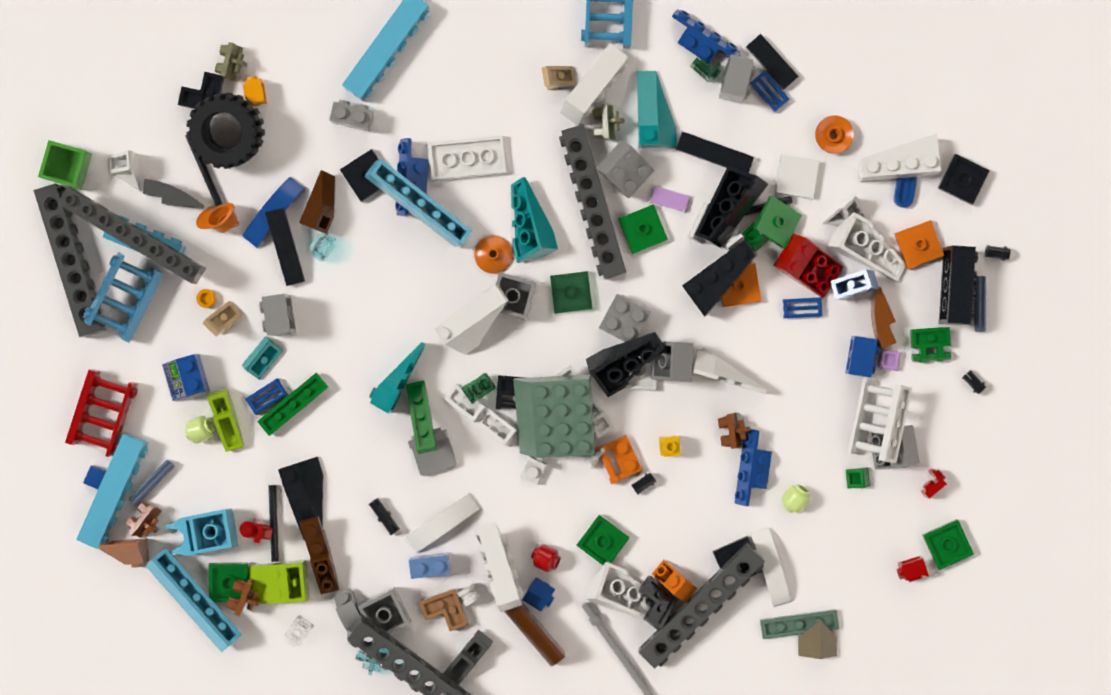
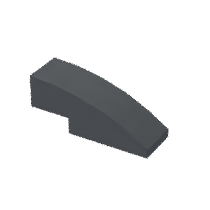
[143,179,204,209]
[443,629,493,685]

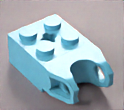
[165,508,239,556]

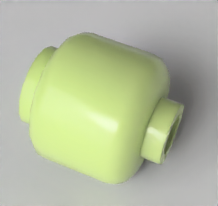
[185,416,215,444]
[782,484,810,513]

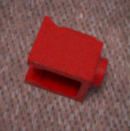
[896,556,929,582]

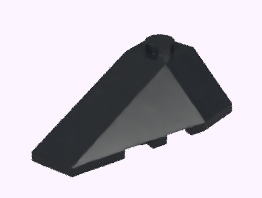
[586,332,665,397]
[278,456,324,541]

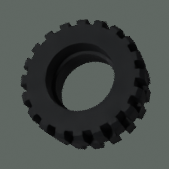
[186,93,265,169]

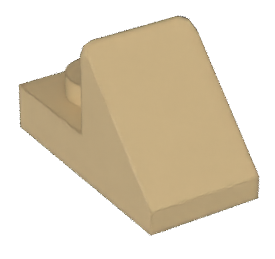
[541,66,576,90]
[202,301,243,337]

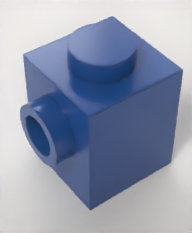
[522,577,555,612]

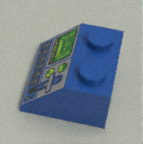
[162,354,210,401]

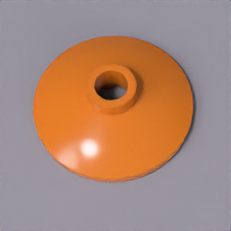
[815,115,854,154]
[474,235,512,274]

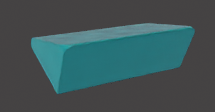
[242,336,284,380]

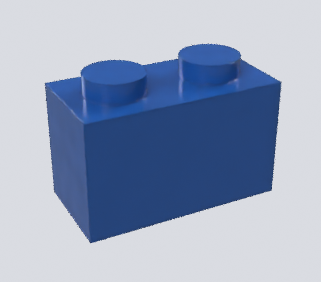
[845,336,879,378]

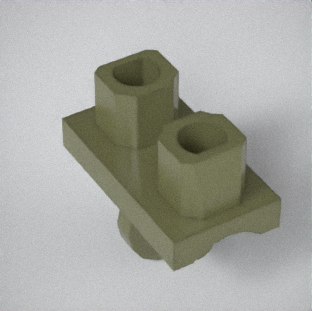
[214,42,248,81]
[593,103,625,141]

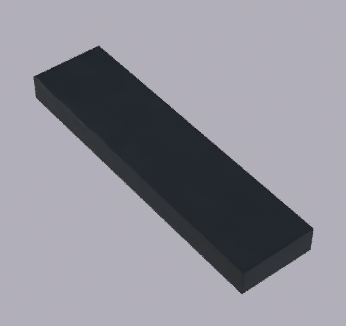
[676,131,754,173]
[265,207,305,286]

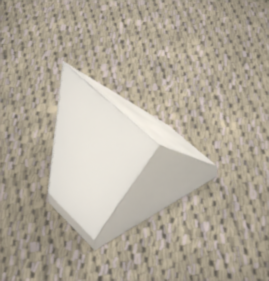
[108,150,140,191]
[822,194,870,226]

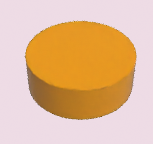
[196,289,217,308]

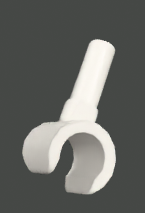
[584,448,605,469]

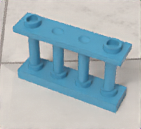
[581,0,633,49]
[83,252,164,343]

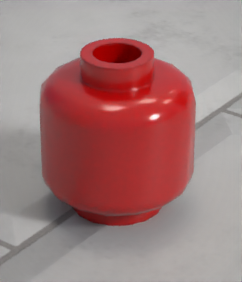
[531,544,561,573]

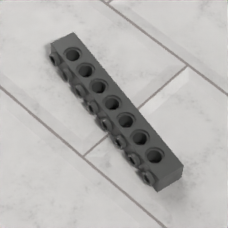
[559,124,626,279]
[33,183,107,337]
[57,187,206,284]
[638,542,765,669]
[347,615,472,695]

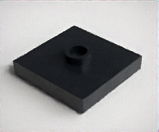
[340,149,381,202]
[937,153,990,205]

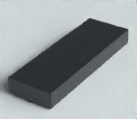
[746,34,799,90]

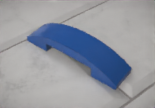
[242,177,305,248]

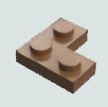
[419,588,468,631]

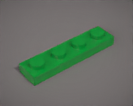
[257,372,329,436]
[406,380,437,455]

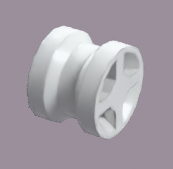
[457,583,481,607]

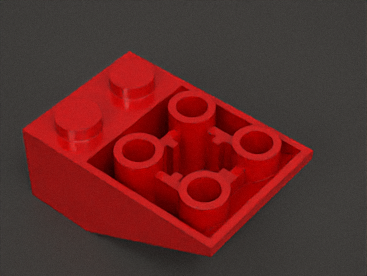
[773,233,844,299]

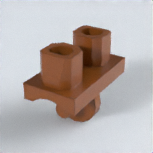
[718,412,751,449]
[126,502,162,538]
[226,578,261,617]

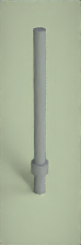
[581,602,654,695]

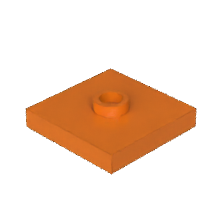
[894,220,944,269]
[722,263,761,307]

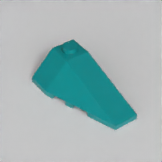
[637,71,677,148]
[511,177,558,263]
[369,342,426,414]

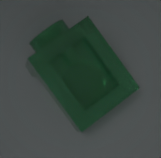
[690,58,722,81]
[461,373,496,404]

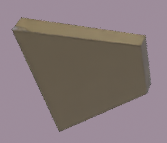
[798,621,837,659]

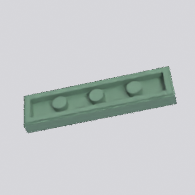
[760,609,839,639]

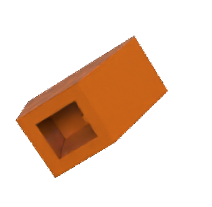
[652,560,698,603]

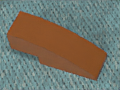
[871,287,897,349]

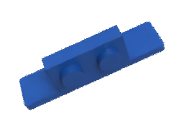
[672,9,740,64]
[395,138,428,216]
[734,429,772,507]

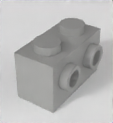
[329,100,374,132]

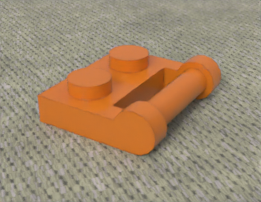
[596,435,642,484]

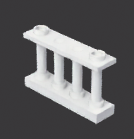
[848,378,913,463]

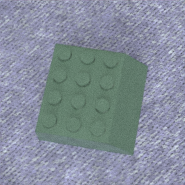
[514,374,596,458]

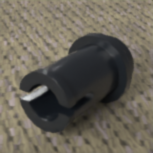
[985,245,1011,261]
[962,370,986,394]
[631,472,657,495]

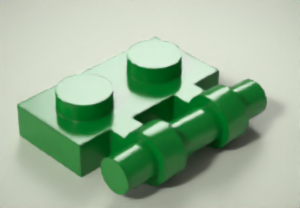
[910,327,951,363]

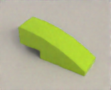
[207,388,244,452]

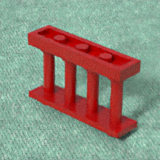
[65,369,138,457]

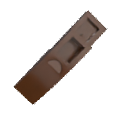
[299,516,340,595]

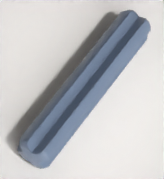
[975,276,986,332]
[129,460,175,506]

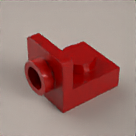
[920,468,947,499]

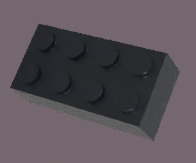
[938,245,978,325]

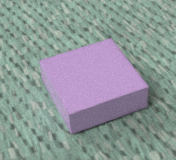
[878,349,901,371]

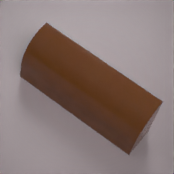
[504,602,565,666]

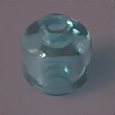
[309,233,338,262]

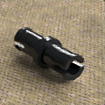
[368,497,400,536]

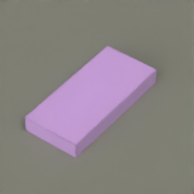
[650,186,690,212]

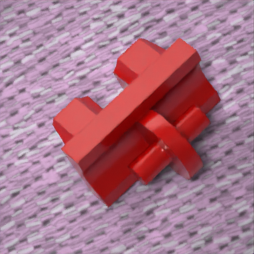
[239,518,273,543]

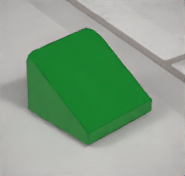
[742,222,768,252]
[845,467,870,488]

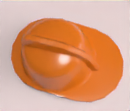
[196,203,239,233]

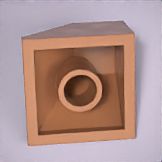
[99,538,149,568]

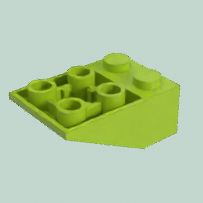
[248,560,309,604]

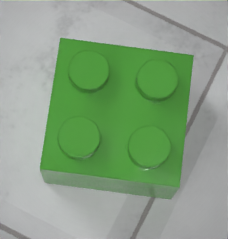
[38,140,92,190]

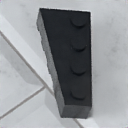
[695,166,768,248]
[682,239,758,317]

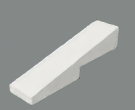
[444,384,518,446]

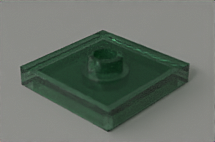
[550,271,592,314]

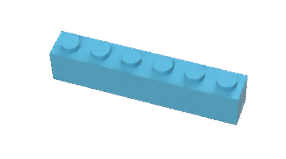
[342,0,430,101]
[364,159,472,247]
[76,433,149,549]
[146,548,242,653]

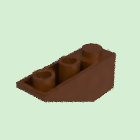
[299,170,335,234]

